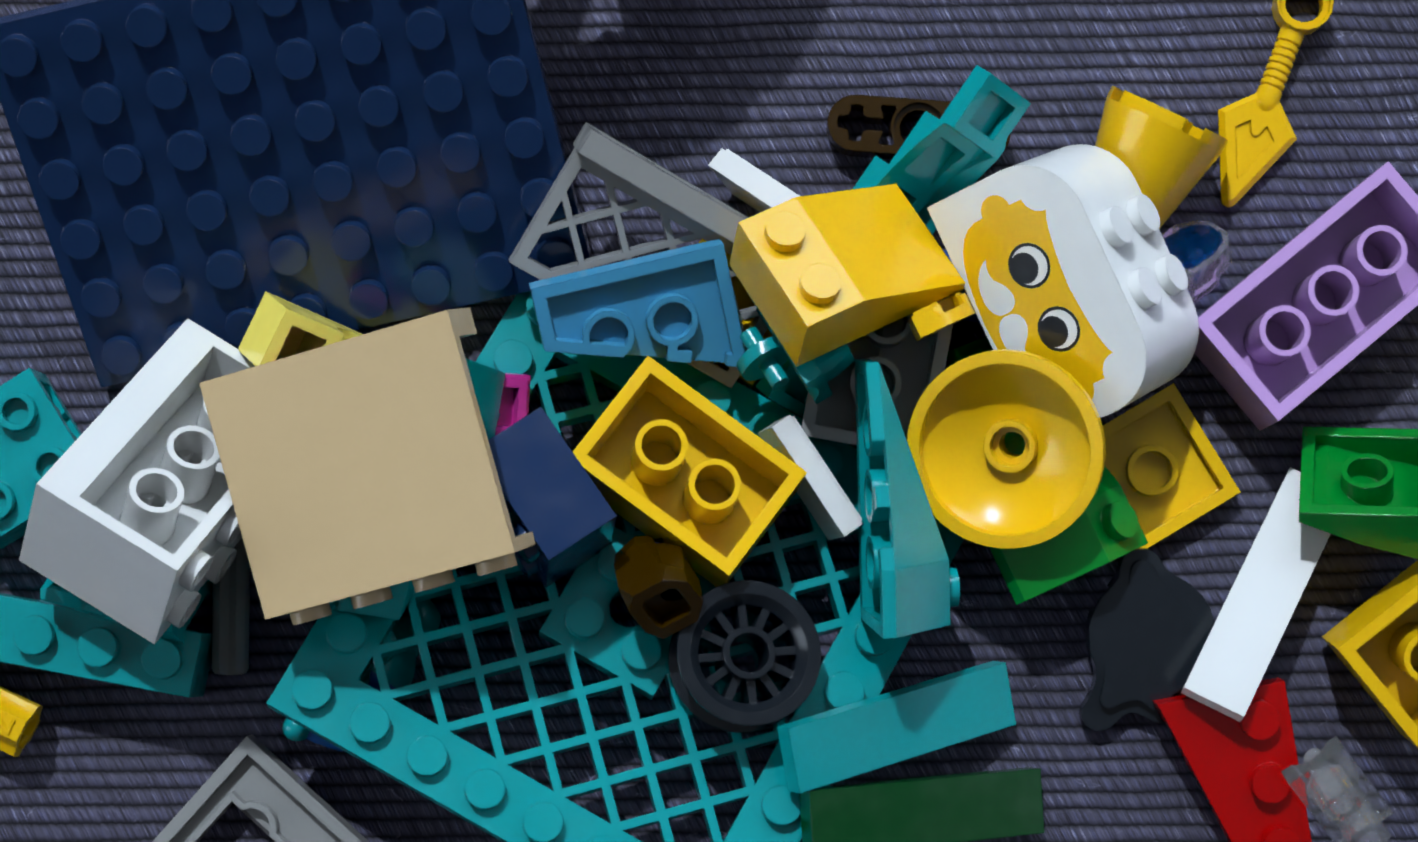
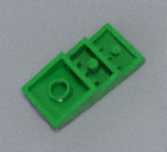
[1299,427,1418,559]

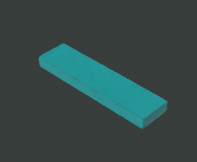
[777,661,1016,794]

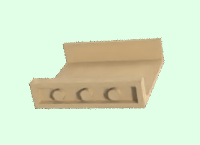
[199,307,536,625]

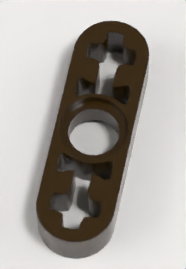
[826,95,1011,159]

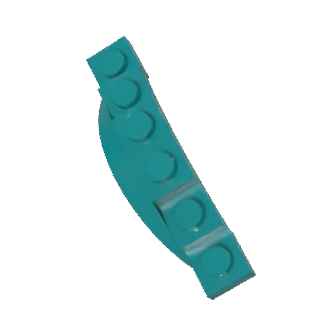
[756,65,1031,418]

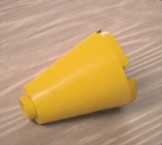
[1095,85,1228,229]

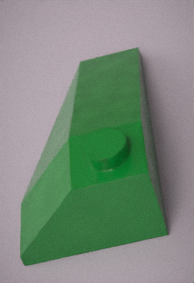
[947,336,1148,605]

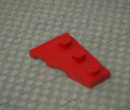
[1152,677,1312,842]

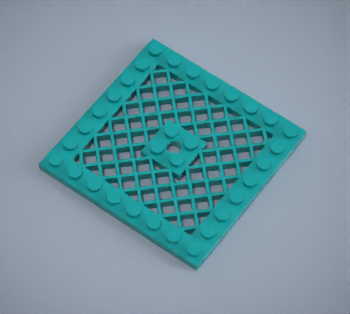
[266,291,964,842]

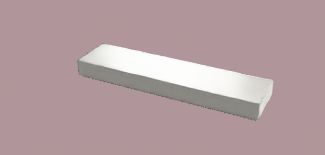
[1181,467,1330,722]

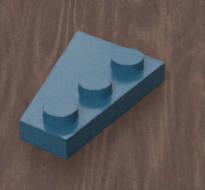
[529,238,746,367]

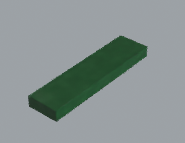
[800,767,1044,842]

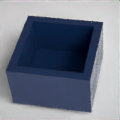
[488,407,617,588]

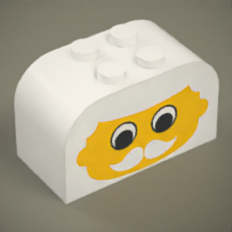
[927,144,1199,418]

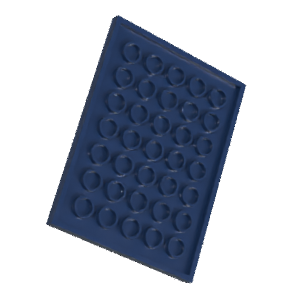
[0,0,592,388]

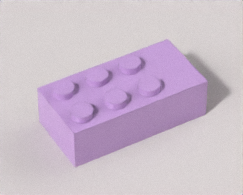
[1195,161,1418,431]

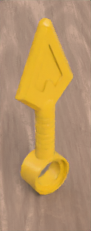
[1218,0,1334,208]

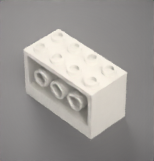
[19,318,255,645]

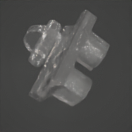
[1281,736,1394,842]

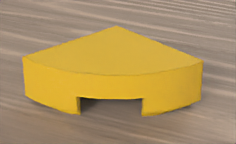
[907,292,976,341]

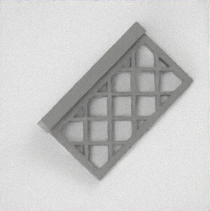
[508,122,768,389]

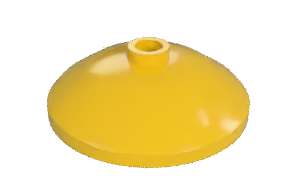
[907,349,1106,549]

